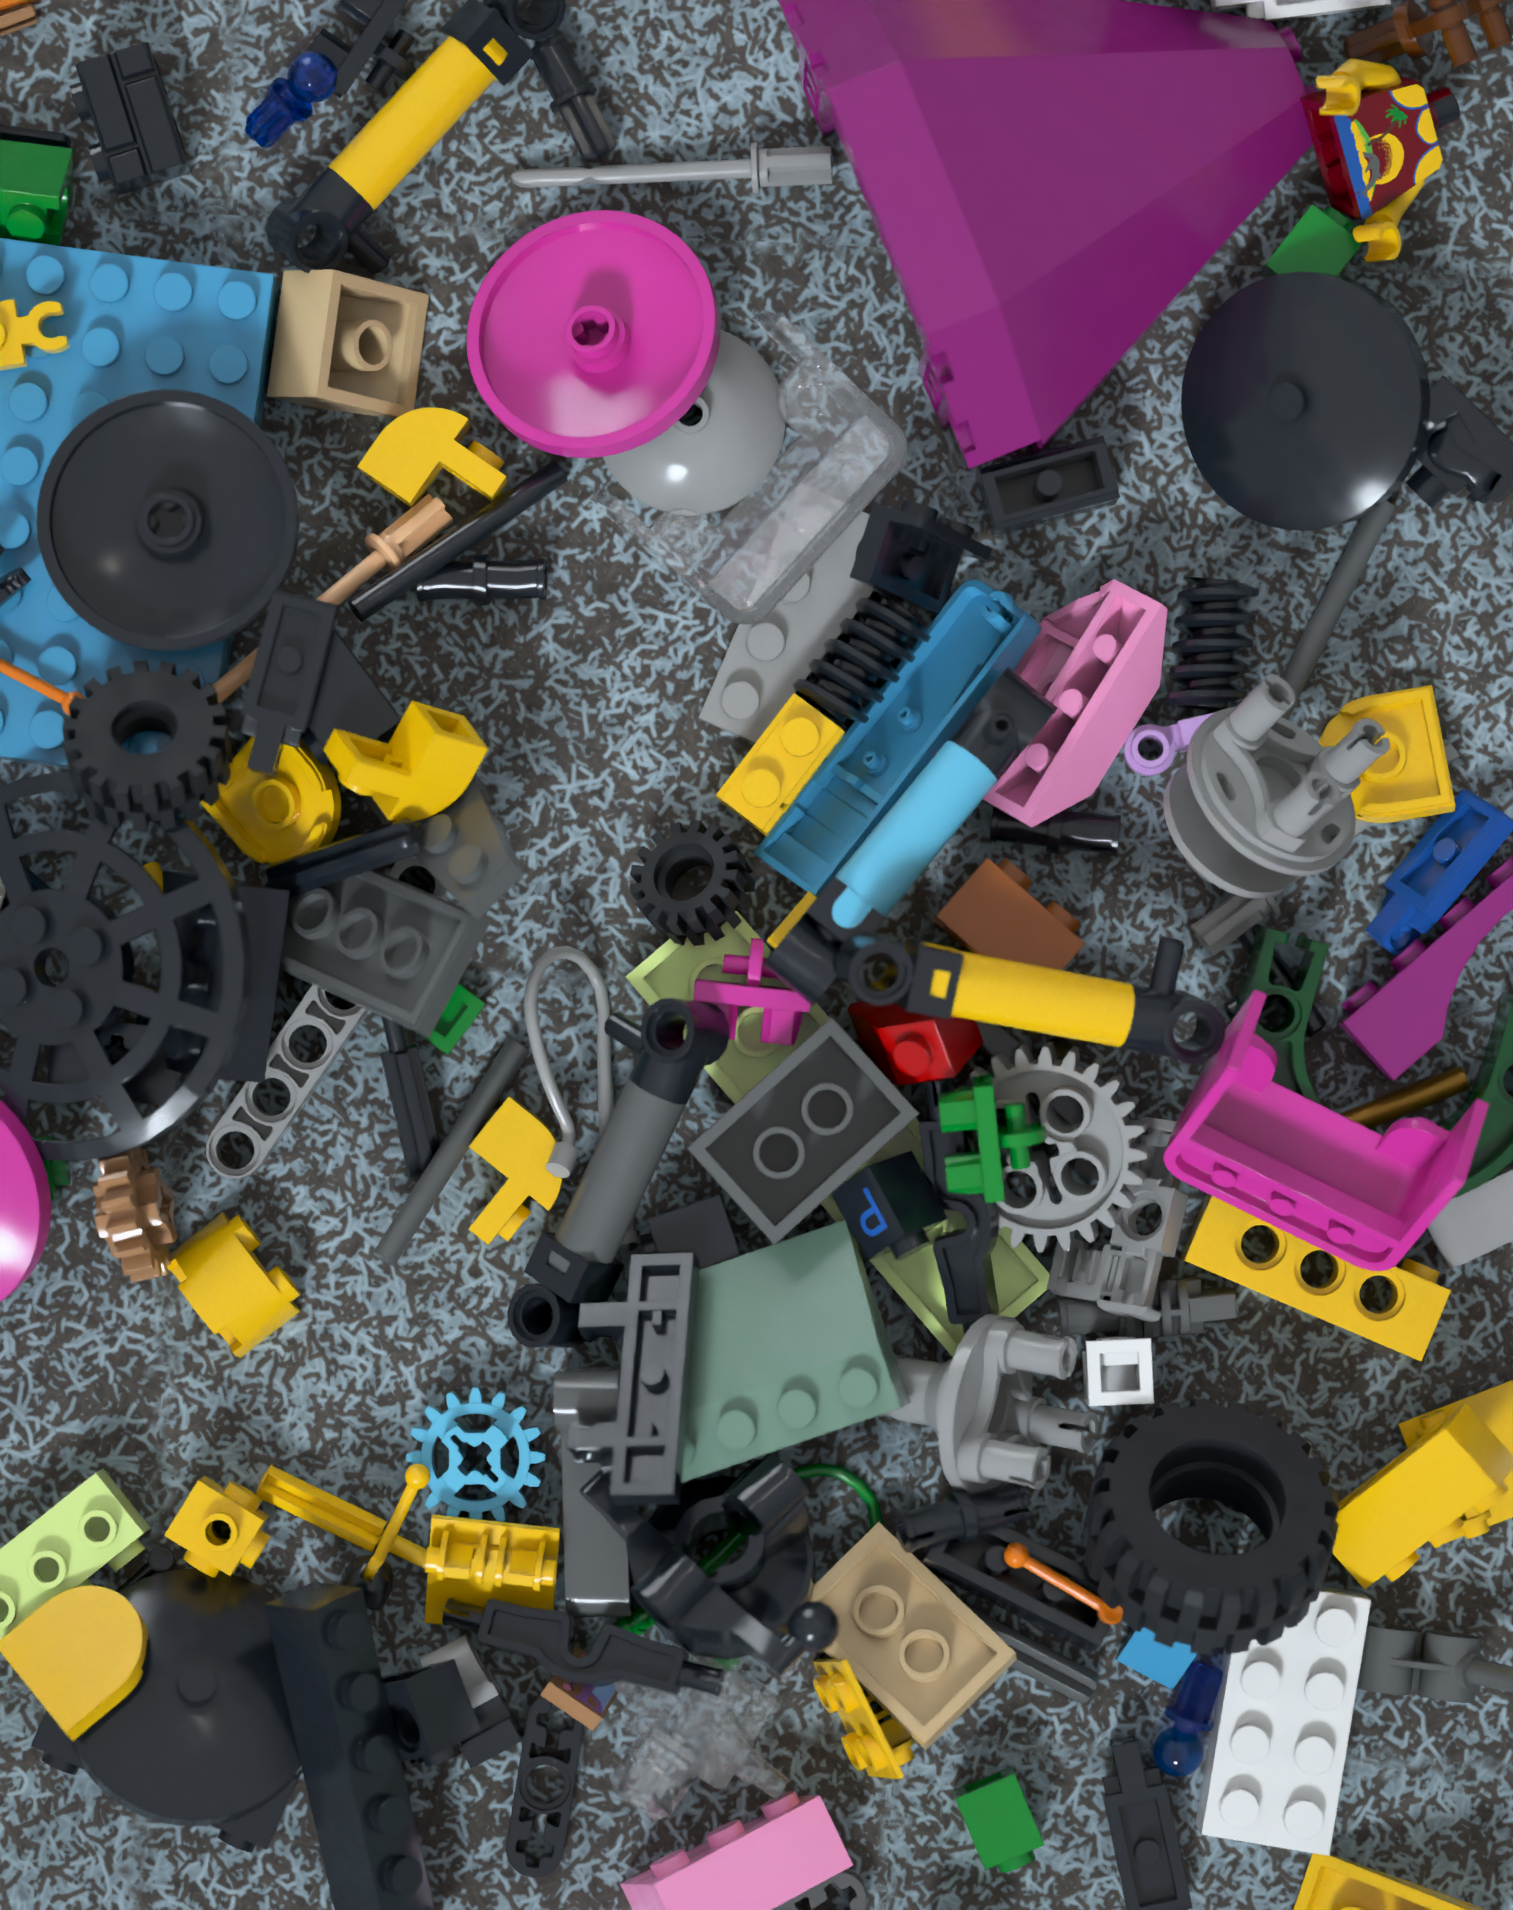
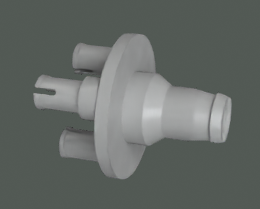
[879,1314,1099,1494]

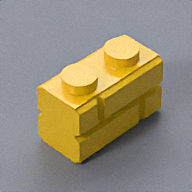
[716,693,845,836]

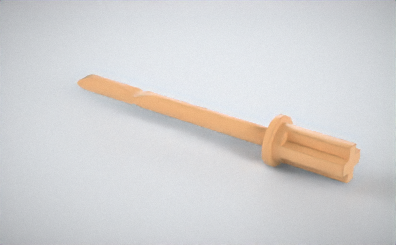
[211,494,453,704]

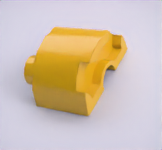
[167,1212,301,1358]

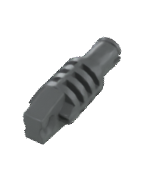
[1057,1277,1237,1338]

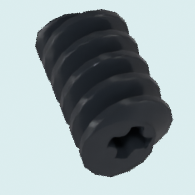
[1165,577,1259,712]
[793,588,931,729]

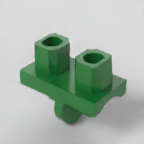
[938,1075,1047,1203]

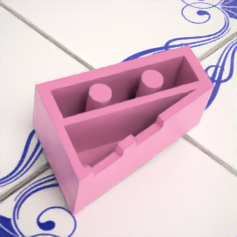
[620,1790,853,1910]

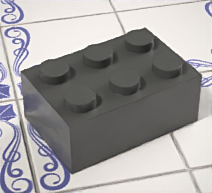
[687,1017,919,1245]

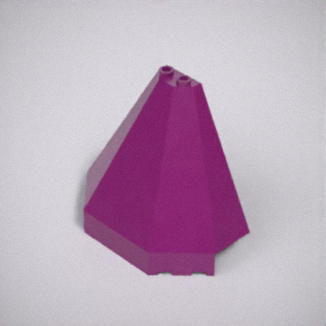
[778,0,1317,469]

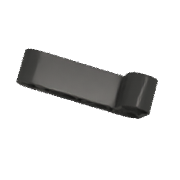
[553,1366,634,1618]

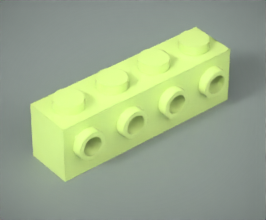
[0,1469,150,1640]

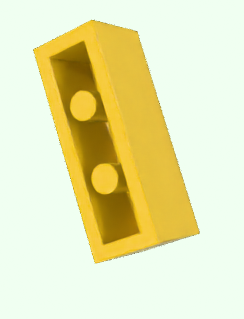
[1332,1403,1513,1590]

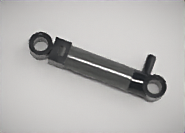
[507,998,730,1348]

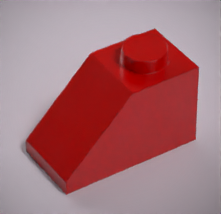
[847,1001,984,1086]

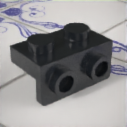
[850,500,992,614]

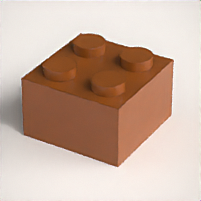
[932,858,1085,970]

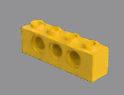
[1179,1193,1451,1361]

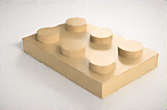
[811,1522,1017,1750]

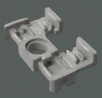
[1047,1117,1188,1322]

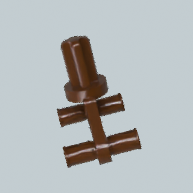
[1345,0,1513,68]

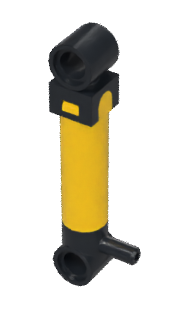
[266,0,566,274]
[836,931,1225,1064]

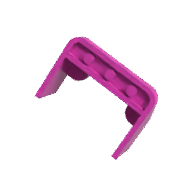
[1163,989,1489,1271]

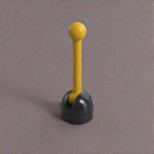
[338,1463,431,1610]

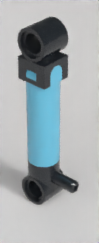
[763,667,1058,1006]

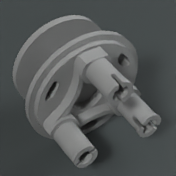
[1163,675,1390,899]

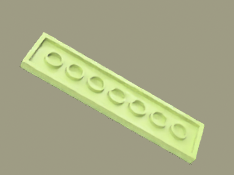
[626,910,1050,1357]

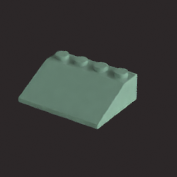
[606,1220,911,1482]

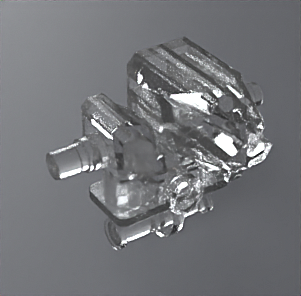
[612,1642,803,1820]

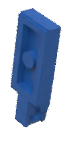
[1365,789,1513,956]

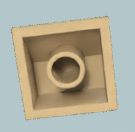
[267,269,429,419]

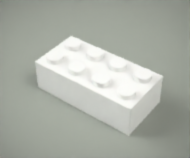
[1195,1586,1371,1856]

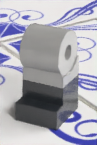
[420,1634,524,1769]

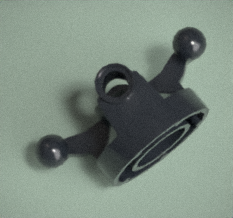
[579,1453,840,1676]

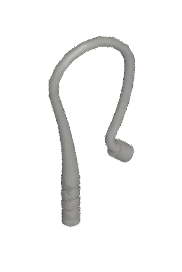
[524,945,638,1245]

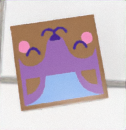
[540,1644,625,1731]

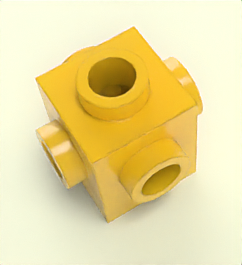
[164,1476,271,1578]

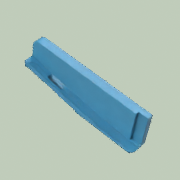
[753,579,1042,898]

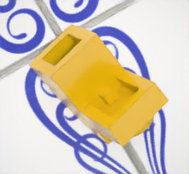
[357,407,509,508]
[323,701,488,821]
[468,1096,564,1245]

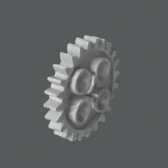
[959,1041,1151,1253]

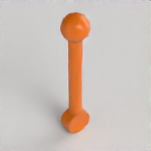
[0,658,86,716]
[1003,1542,1124,1625]

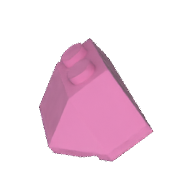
[983,579,1168,828]

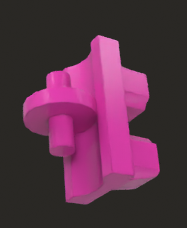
[693,938,810,1046]

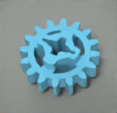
[406,1386,546,1522]

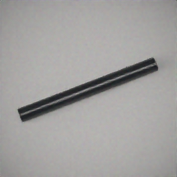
[348,460,567,622]

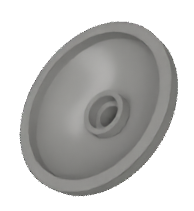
[603,330,786,516]

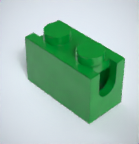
[0,140,74,246]

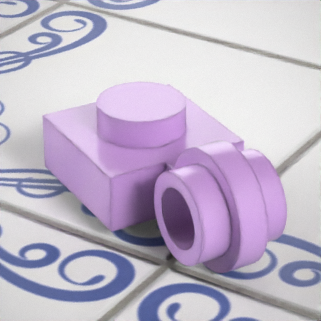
[1124,712,1216,776]

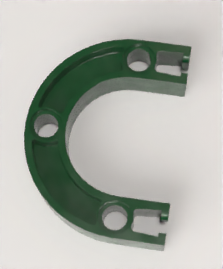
[1233,925,1513,1198]

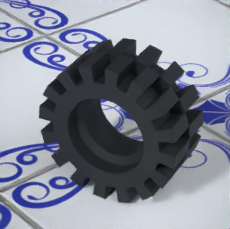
[629,820,755,946]

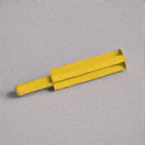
[256,1464,427,1569]

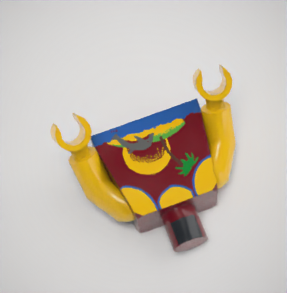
[1300,58,1460,263]

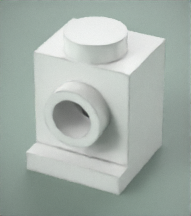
[1082,1336,1154,1406]

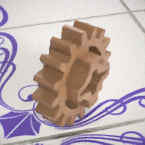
[93,1147,177,1283]

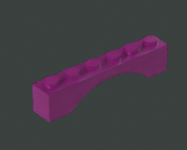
[1337,854,1513,1080]

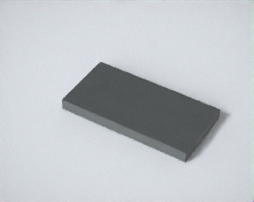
[279,869,491,1037]

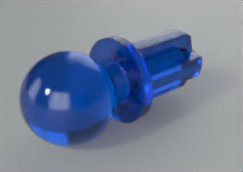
[244,51,337,148]
[1153,1660,1223,1777]

